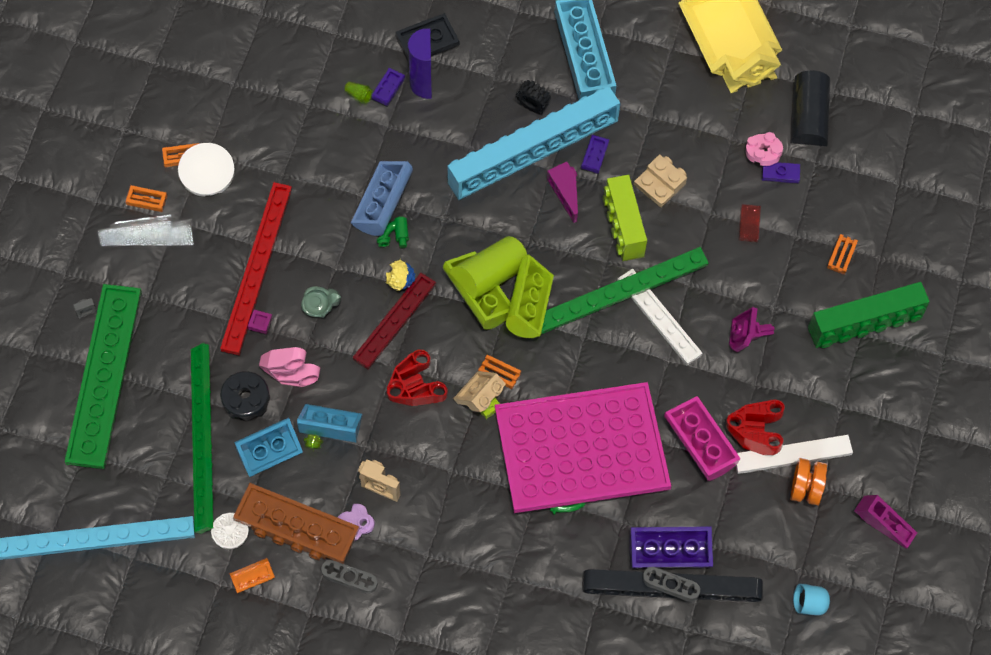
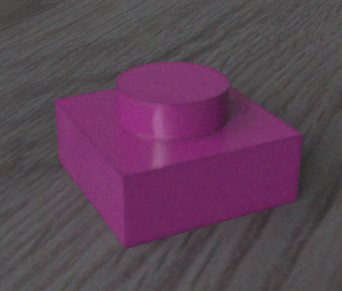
[248,310,273,334]

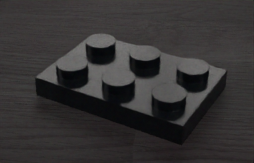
[395,13,460,61]

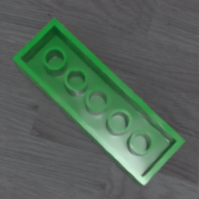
[808,282,930,348]

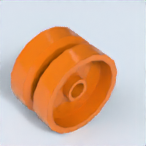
[790,458,827,506]

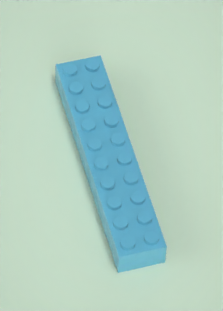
[448,86,620,200]

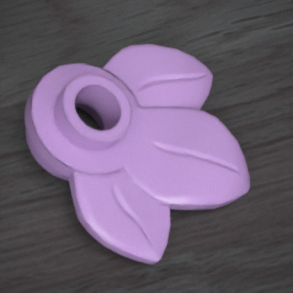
[337,504,375,541]

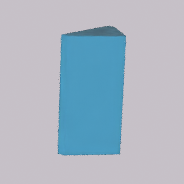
[297,404,362,443]
[234,418,303,477]

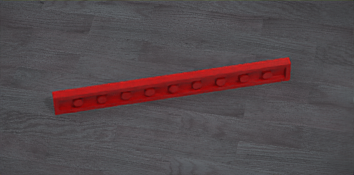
[220,182,292,356]

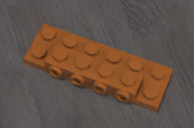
[233,483,360,564]

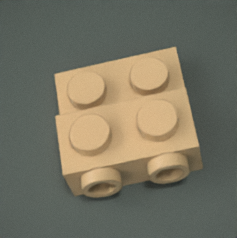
[634,155,687,207]
[453,371,506,412]
[358,460,400,502]

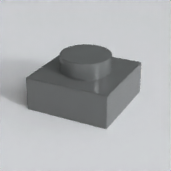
[73,298,97,318]

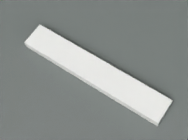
[617,269,703,366]
[736,435,853,474]

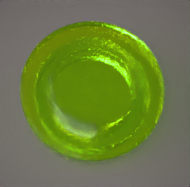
[303,434,323,448]

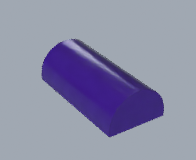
[408,29,432,99]
[630,527,713,568]

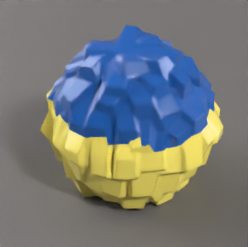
[386,260,415,291]

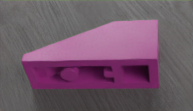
[547,162,578,223]
[854,495,917,548]

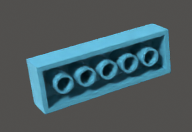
[555,0,616,100]

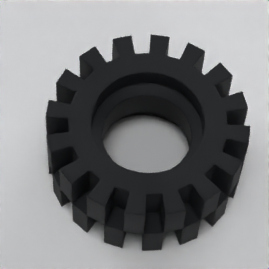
[515,80,551,113]

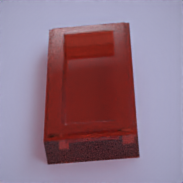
[739,204,761,242]

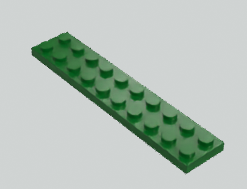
[64,284,142,469]

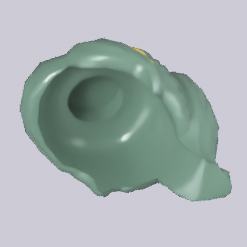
[301,286,341,317]

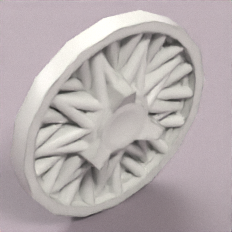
[211,513,249,549]

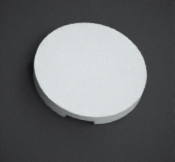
[178,143,235,197]

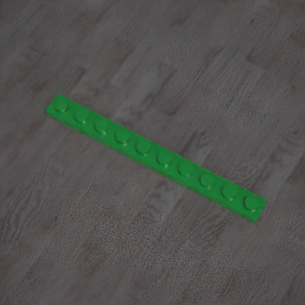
[541,247,709,334]
[191,343,214,534]

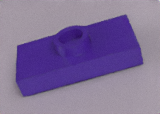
[371,68,405,106]
[581,135,609,173]
[762,162,800,183]

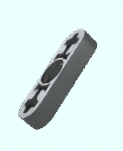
[321,560,378,594]
[643,567,700,602]

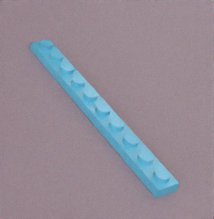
[0,516,195,560]

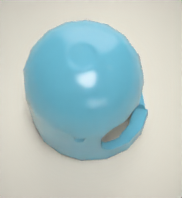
[793,584,830,616]

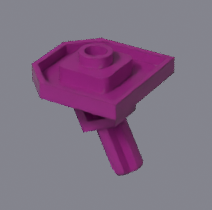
[729,307,775,352]

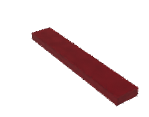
[353,273,436,370]

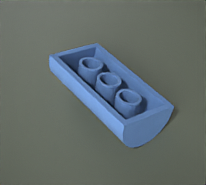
[351,161,413,236]

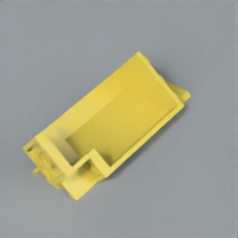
[679,0,782,93]

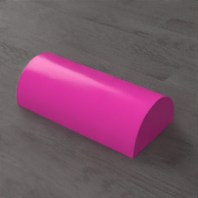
[664,396,741,481]

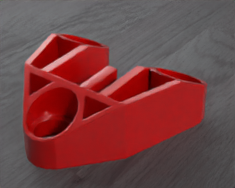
[387,350,448,406]
[726,400,785,455]

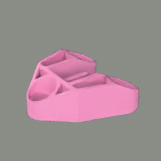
[259,347,320,387]

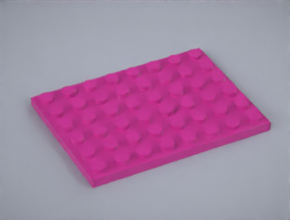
[495,382,671,513]

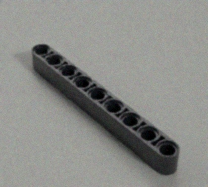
[583,569,763,602]

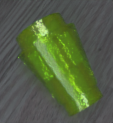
[345,81,373,103]

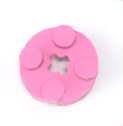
[745,132,783,166]

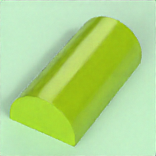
[449,236,527,300]
[443,251,511,329]
[506,254,554,338]

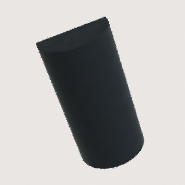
[790,70,830,147]

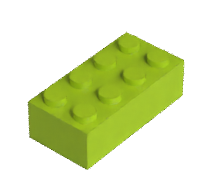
[603,175,647,261]

